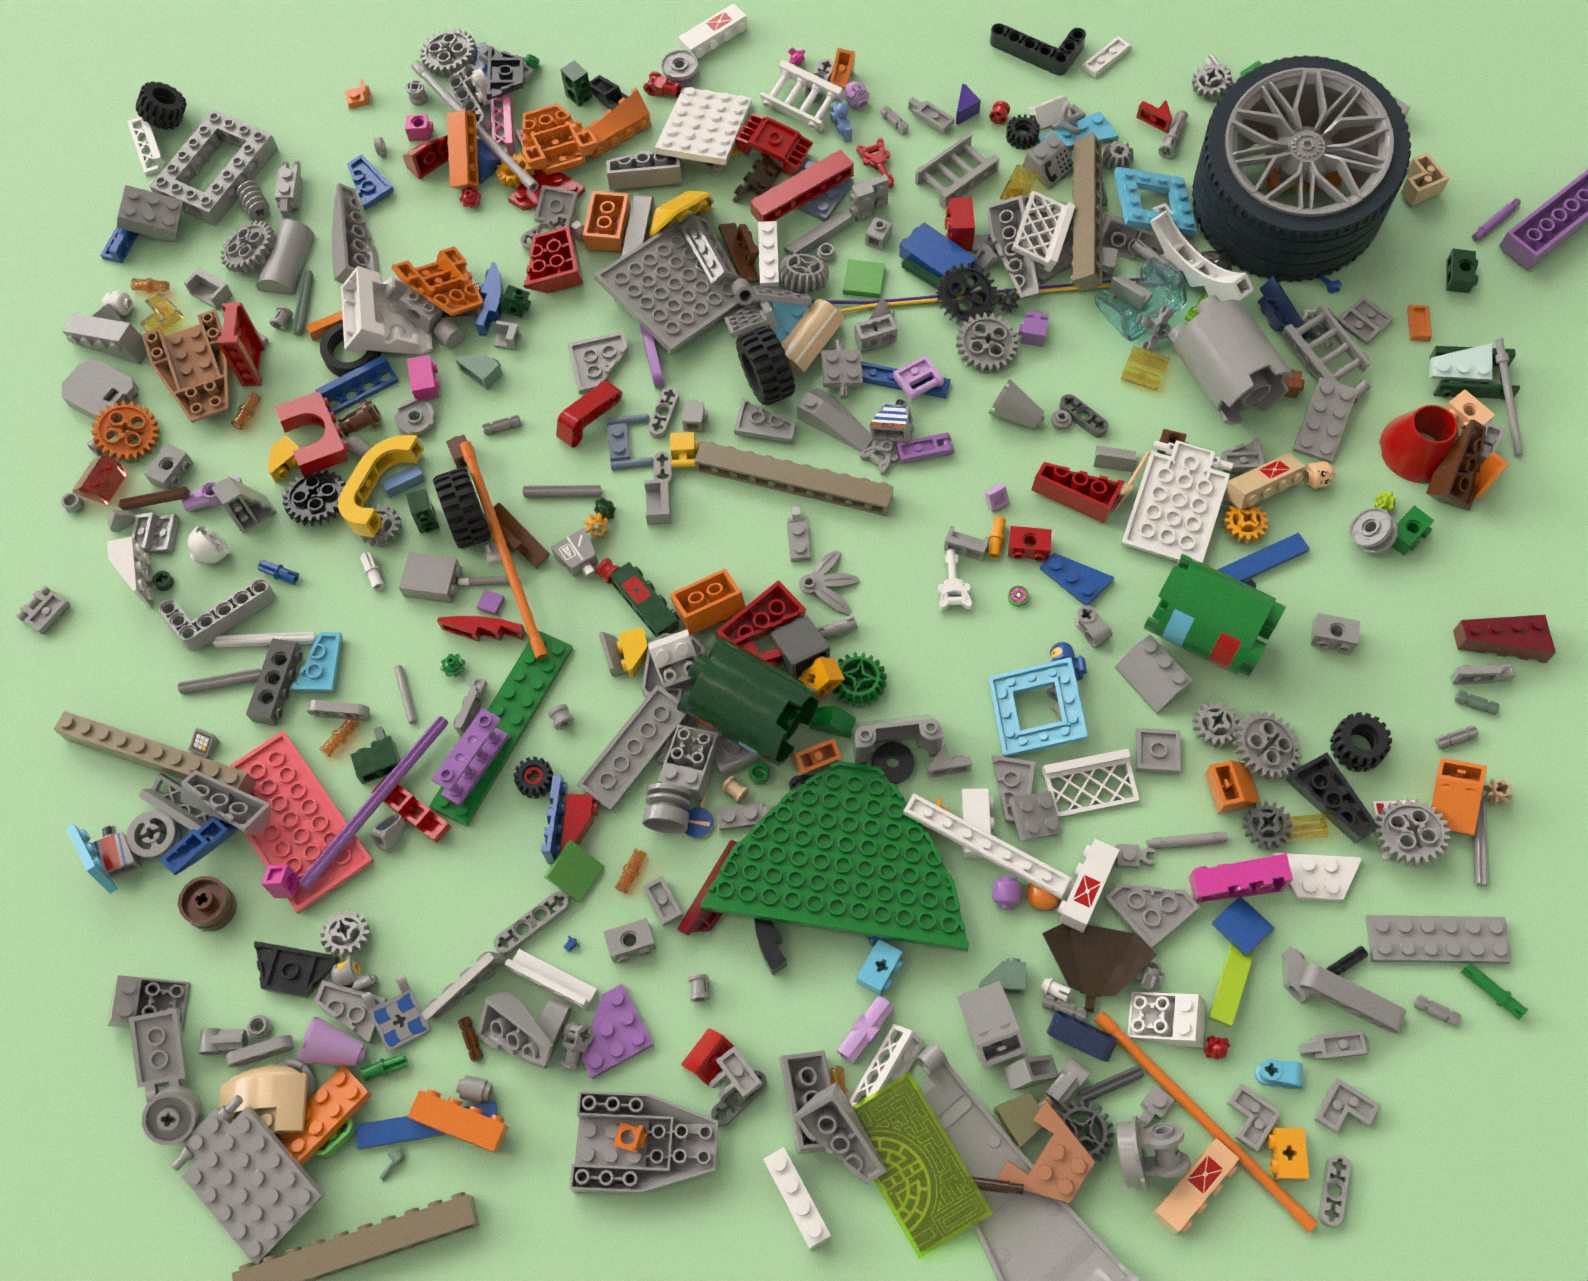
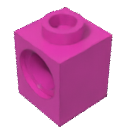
[405,114,434,141]
[261,864,301,899]

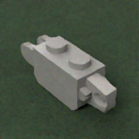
[275,161,303,218]

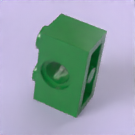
[1391,505,1434,556]

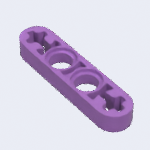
[640,324,664,387]

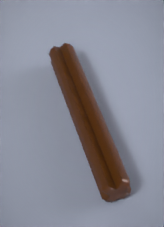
[118,487,191,510]

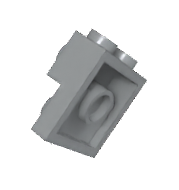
[849,174,889,221]

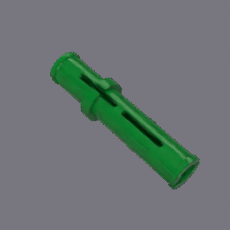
[1460,962,1528,1020]

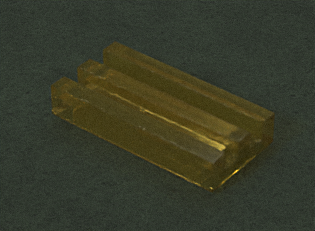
[1279,813,1329,841]

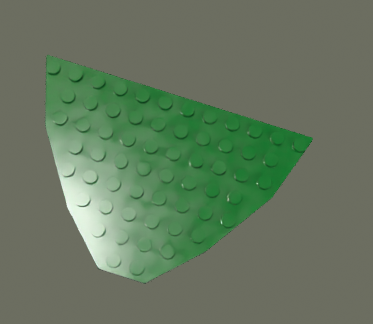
[700,760,969,952]

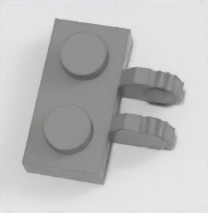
[710,1046,763,1100]

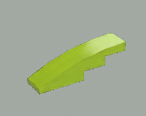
[1208,943,1255,1028]

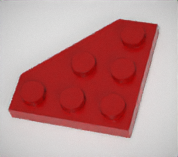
[508,169,586,211]

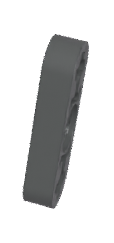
[1059,394,1108,438]
[711,1070,767,1127]

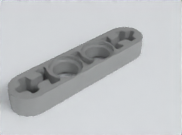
[494,891,570,955]

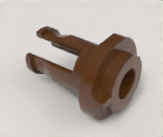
[338,399,382,437]

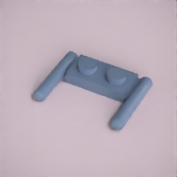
[606,414,653,470]

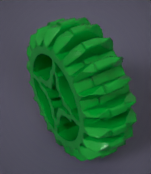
[832,652,887,708]

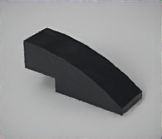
[589,75,629,111]
[754,918,787,975]

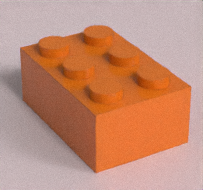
[583,191,631,253]
[670,569,746,636]

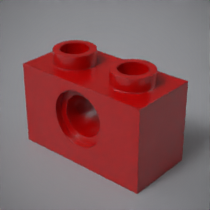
[1008,526,1052,561]

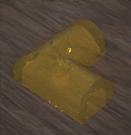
[140,290,183,333]

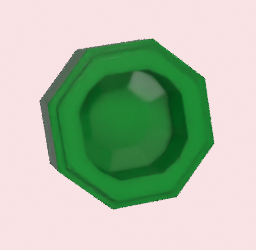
[749,763,770,785]

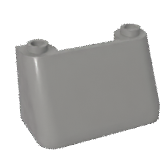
[851,715,943,765]

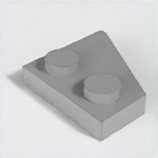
[1221,437,1265,473]

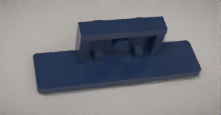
[1257,277,1311,341]

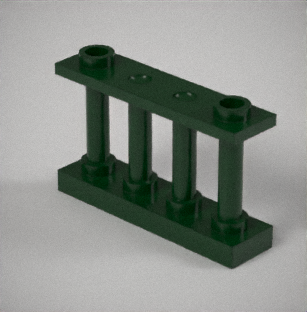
[1430,346,1520,400]

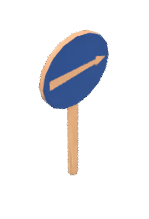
[684,784,713,839]

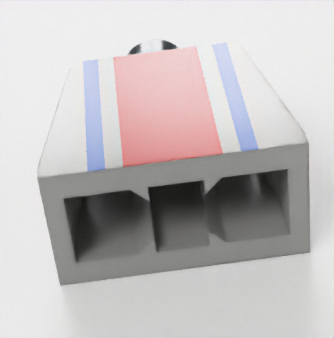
[92,826,142,878]

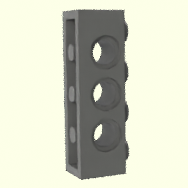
[246,638,303,726]

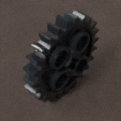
[936,263,998,324]
[282,469,346,526]

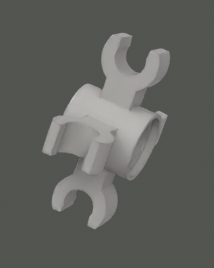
[1136,305,1175,352]

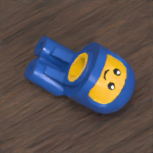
[1050,642,1087,681]

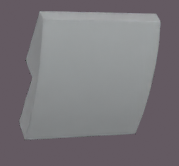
[1338,296,1393,344]
[131,512,179,554]

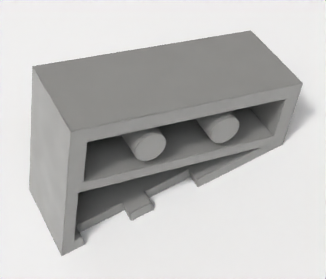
[211,477,277,534]

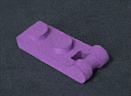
[896,433,955,463]

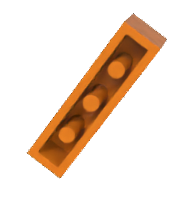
[447,110,479,190]
[407,1089,509,1154]

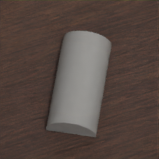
[257,220,315,295]
[779,1051,831,1154]

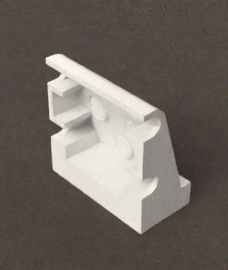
[341,266,433,355]

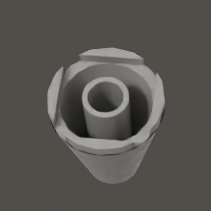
[988,379,1045,429]

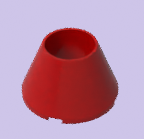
[1379,405,1459,483]

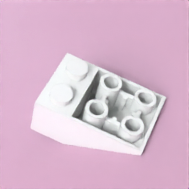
[107,536,153,608]
[1127,992,1207,1048]

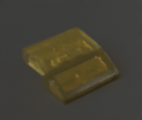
[1120,346,1170,392]

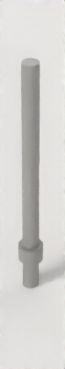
[1495,338,1523,455]

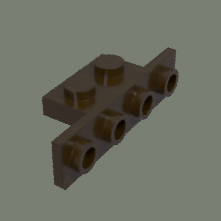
[733,152,782,202]

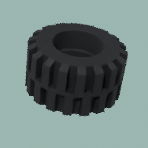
[135,81,187,130]
[1330,712,1392,772]

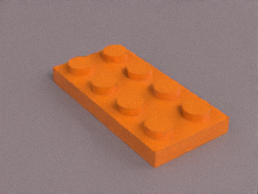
[275,1065,372,1166]

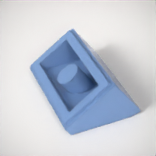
[381,465,425,498]

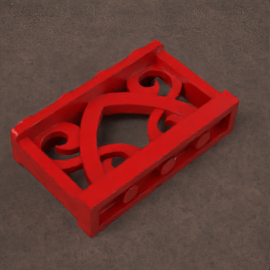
[217,302,265,387]

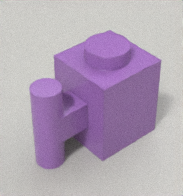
[1018,311,1049,347]

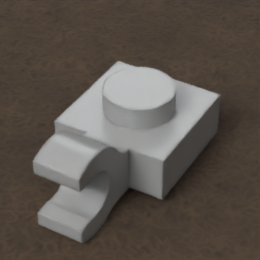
[1139,1085,1175,1128]

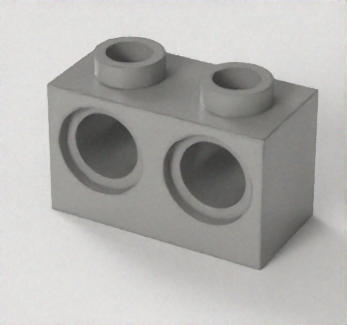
[854,314,897,352]
[1478,421,1506,466]

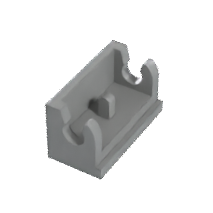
[944,526,990,562]

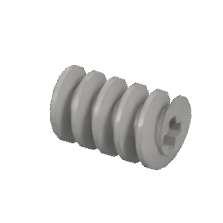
[237,180,270,222]

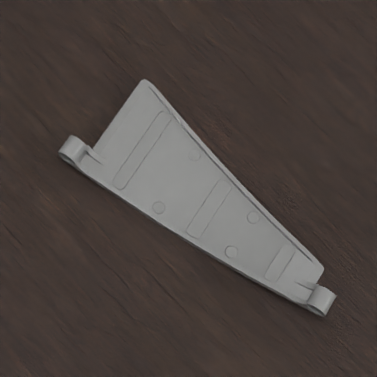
[915,1042,1141,1281]

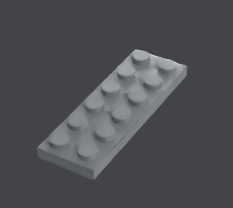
[577,684,687,811]
[1366,915,1512,964]

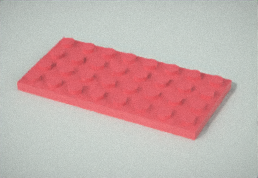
[230,730,374,914]

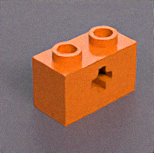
[790,738,842,776]

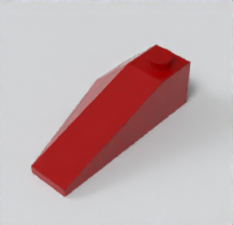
[403,135,449,180]

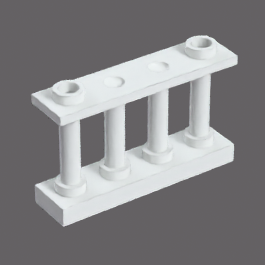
[760,60,845,133]

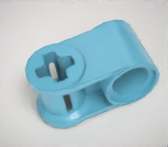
[1255,1059,1303,1089]

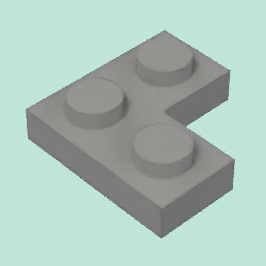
[1314,1078,1380,1133]
[1227,1083,1282,1153]

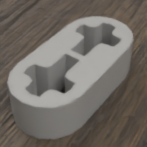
[653,451,672,487]

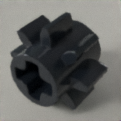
[996,288,1020,313]

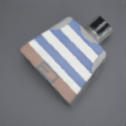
[869,399,913,443]

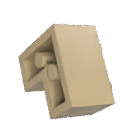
[1401,152,1449,206]

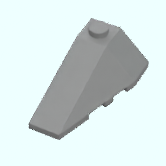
[1102,212,1164,258]
[797,388,873,452]
[477,990,553,1066]
[794,1082,887,1183]

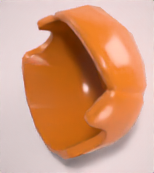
[1026,883,1061,911]

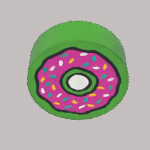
[1008,585,1029,607]

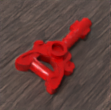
[856,138,894,188]

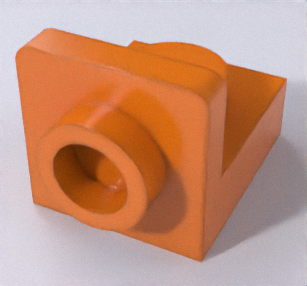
[345,79,371,109]

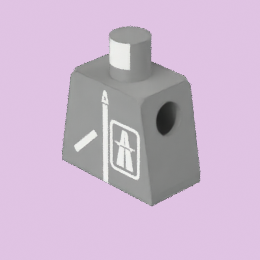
[551,528,598,579]

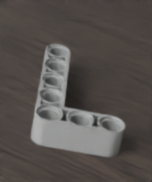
[158,579,275,651]

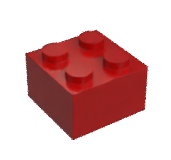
[944,197,975,251]

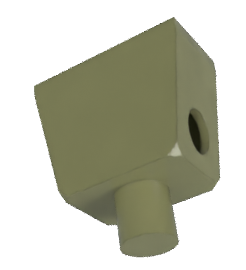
[993,1092,1054,1149]

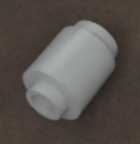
[456,1075,493,1103]

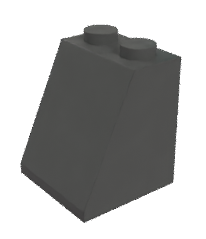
[770,616,830,678]

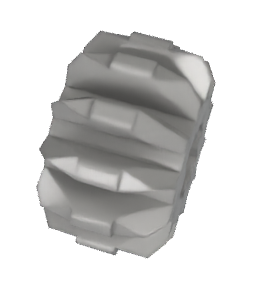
[1102,140,1134,170]

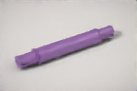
[1472,198,1521,241]

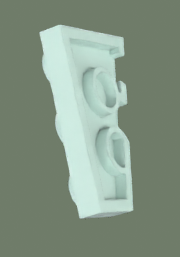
[1430,343,1492,383]

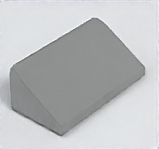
[599,632,627,677]

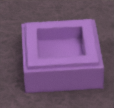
[477,590,505,616]

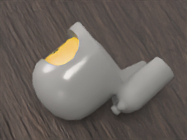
[331,955,378,990]

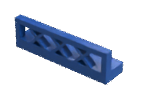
[100,227,139,263]
[315,355,399,415]

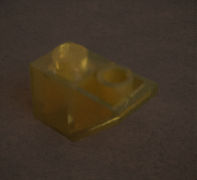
[1000,165,1039,200]

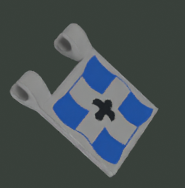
[362,975,430,1052]

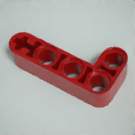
[556,381,623,448]

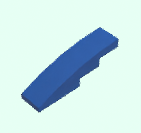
[160,816,239,875]

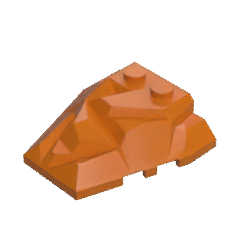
[522,104,598,175]
[391,246,483,316]

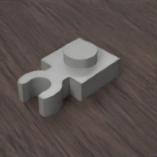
[1115,844,1155,869]

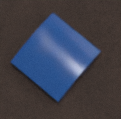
[1211,896,1275,956]

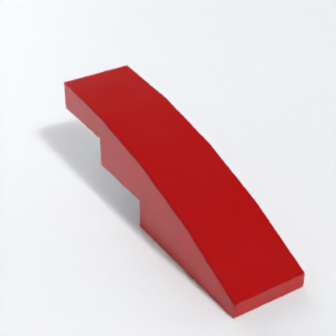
[437,616,526,642]
[371,777,452,844]

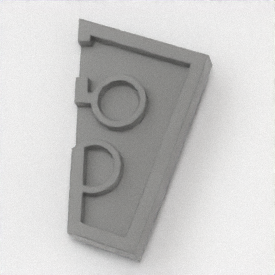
[992,755,1035,824]

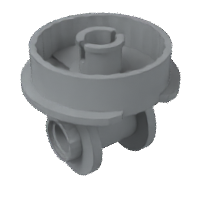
[1117,1116,1191,1191]

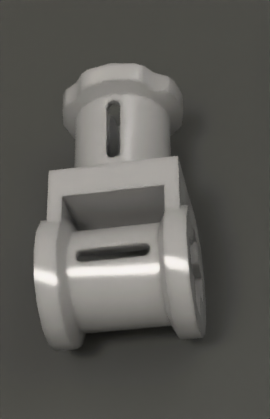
[558,1021,594,1071]

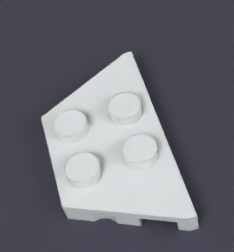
[1273,853,1361,902]

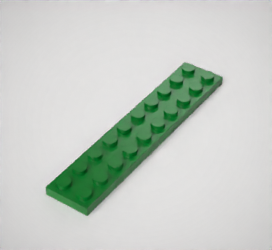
[429,630,573,827]

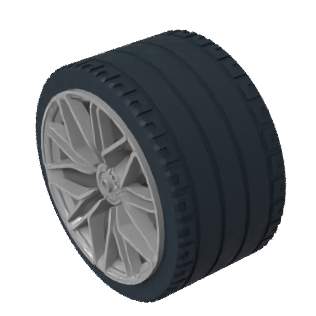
[1192,55,1411,282]

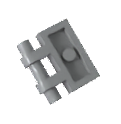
[16,585,70,634]

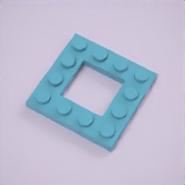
[1114,167,1197,236]
[988,657,1089,757]

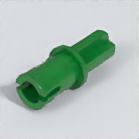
[360,1054,408,1082]

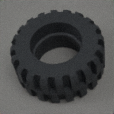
[736,326,795,406]
[433,467,491,549]

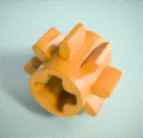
[584,513,609,539]

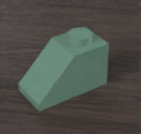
[456,354,503,390]
[978,958,1026,994]

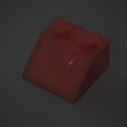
[72,455,128,505]

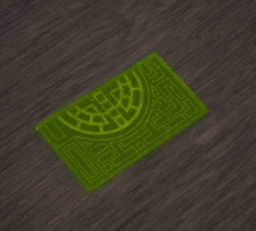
[852,1071,993,1258]

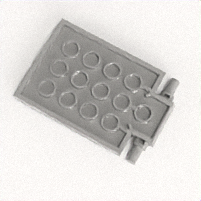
[172,1095,326,1265]

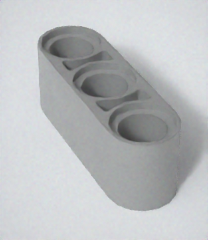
[523,998,572,1069]

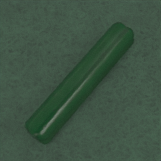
[901,258,942,290]

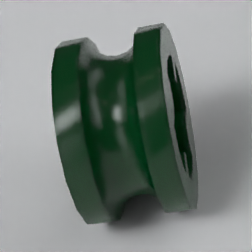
[152,570,174,591]

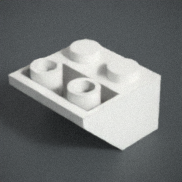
[648,629,697,688]

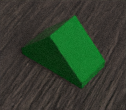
[809,705,856,739]

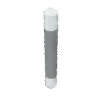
[458,575,521,586]

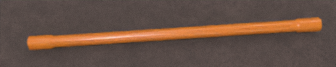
[459,441,548,660]
[1094,1011,1318,1233]

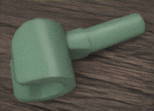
[379,1147,405,1181]

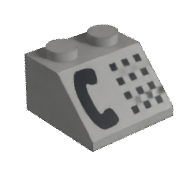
[1023,132,1073,189]

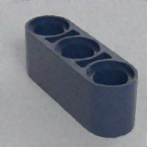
[1047,1011,1118,1062]

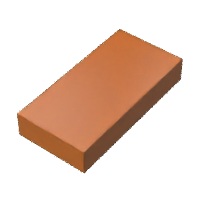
[1407,305,1432,341]

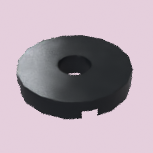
[872,742,915,784]

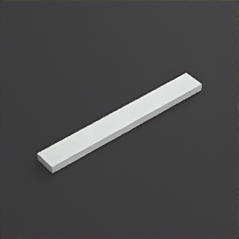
[903,793,1072,899]

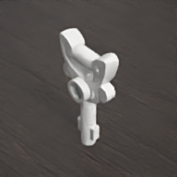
[938,549,972,611]

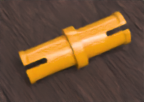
[987,517,1006,559]

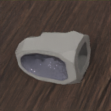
[370,814,407,851]

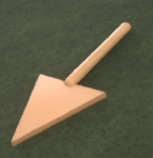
[1114,451,1150,511]

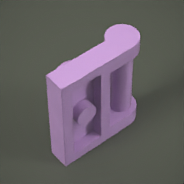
[893,355,945,402]

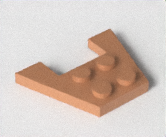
[996,1099,1095,1203]

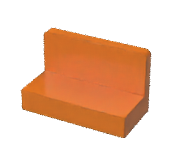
[1475,451,1510,501]

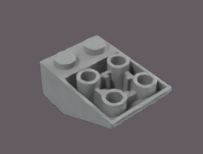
[657,724,719,801]
[107,975,189,1028]
[956,981,1028,1068]

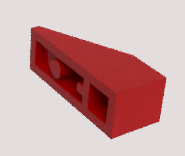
[560,794,599,853]

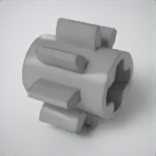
[1135,962,1164,990]

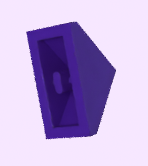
[956,84,981,124]

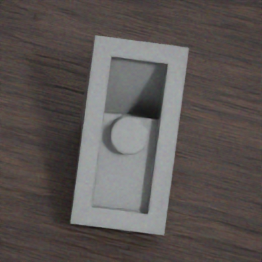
[927,744,972,778]

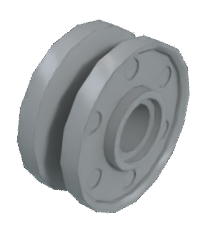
[661,50,699,89]
[1349,507,1398,554]

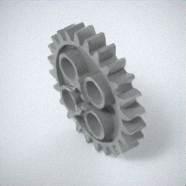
[420,28,477,76]
[220,220,276,273]
[956,313,1019,373]
[1232,711,1301,780]
[1374,798,1451,867]

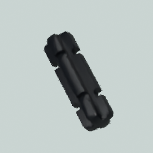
[1326,946,1368,976]

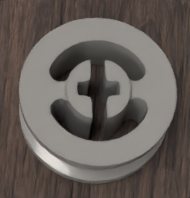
[126,811,182,862]

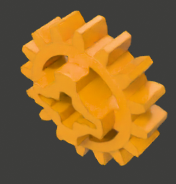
[496,153,535,187]
[1223,504,1269,544]

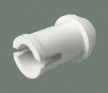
[1041,978,1072,1002]

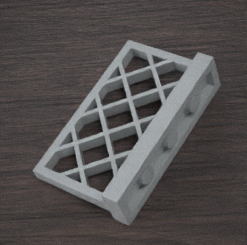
[724,300,779,338]

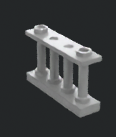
[915,133,1000,209]
[1280,303,1371,382]

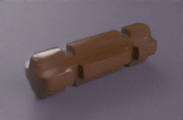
[458,1016,483,1062]

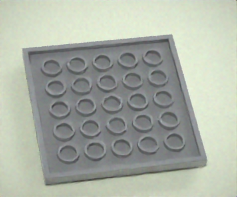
[594,221,741,354]

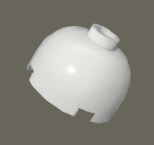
[187,524,230,564]

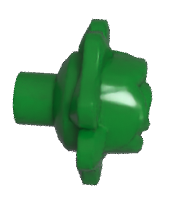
[440,654,466,677]

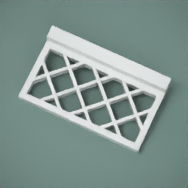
[1012,191,1076,272]
[1041,749,1140,817]

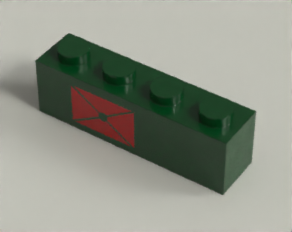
[609,562,679,637]

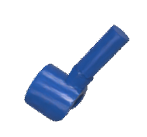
[1319,275,1342,293]

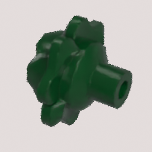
[594,498,616,521]

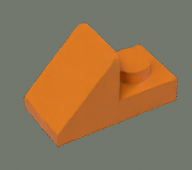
[830,48,855,88]

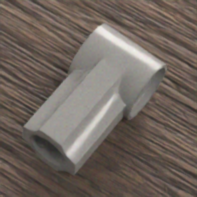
[199,1028,248,1055]
[1046,1057,1091,1107]

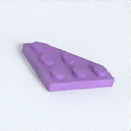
[581,984,654,1079]

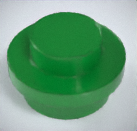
[524,54,540,70]

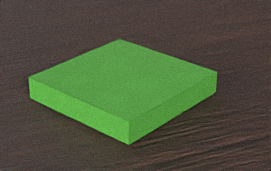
[843,259,885,298]
[544,840,604,903]

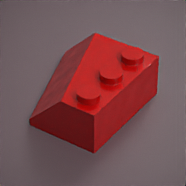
[523,226,584,294]

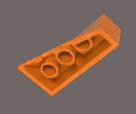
[585,87,651,160]

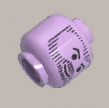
[844,81,870,110]

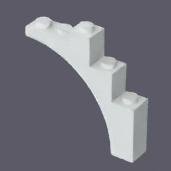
[1150,211,1254,302]

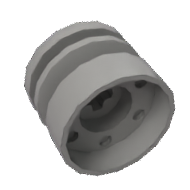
[642,783,693,833]

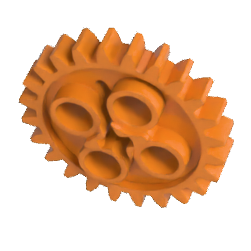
[91,400,160,463]

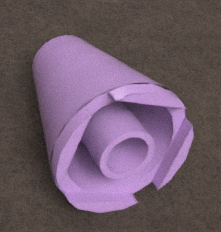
[298,1016,367,1066]

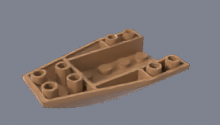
[142,309,230,423]

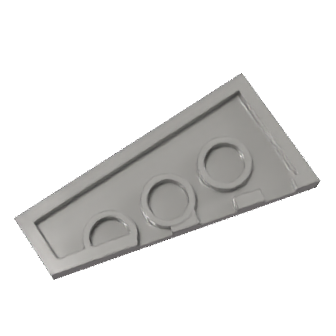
[421,951,509,1022]

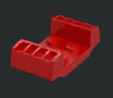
[736,113,813,176]

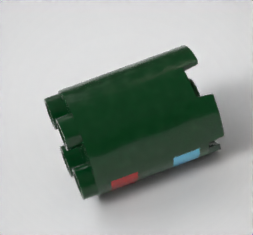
[677,637,820,766]

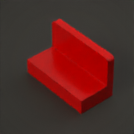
[681,1028,737,1086]

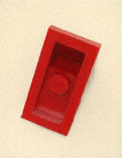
[1136,100,1172,133]

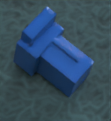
[563,936,580,952]

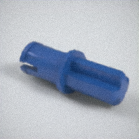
[258,560,299,585]

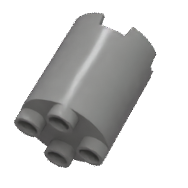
[1168,295,1294,425]

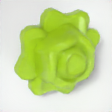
[1374,490,1396,513]

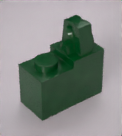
[350,726,401,784]

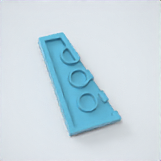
[1037,111,1119,151]

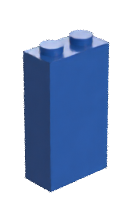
[899,222,976,291]

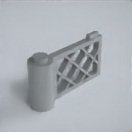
[732,278,812,305]

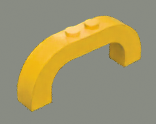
[338,435,424,537]

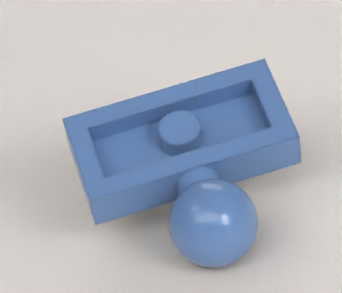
[830,102,852,143]

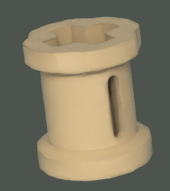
[721,775,750,804]

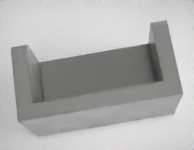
[184,267,233,310]
[644,479,671,525]

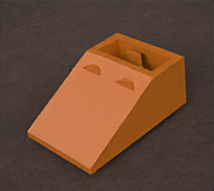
[1431,757,1487,836]

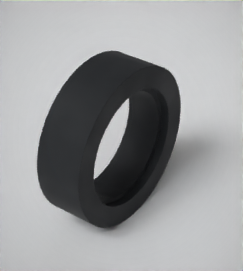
[320,322,381,377]

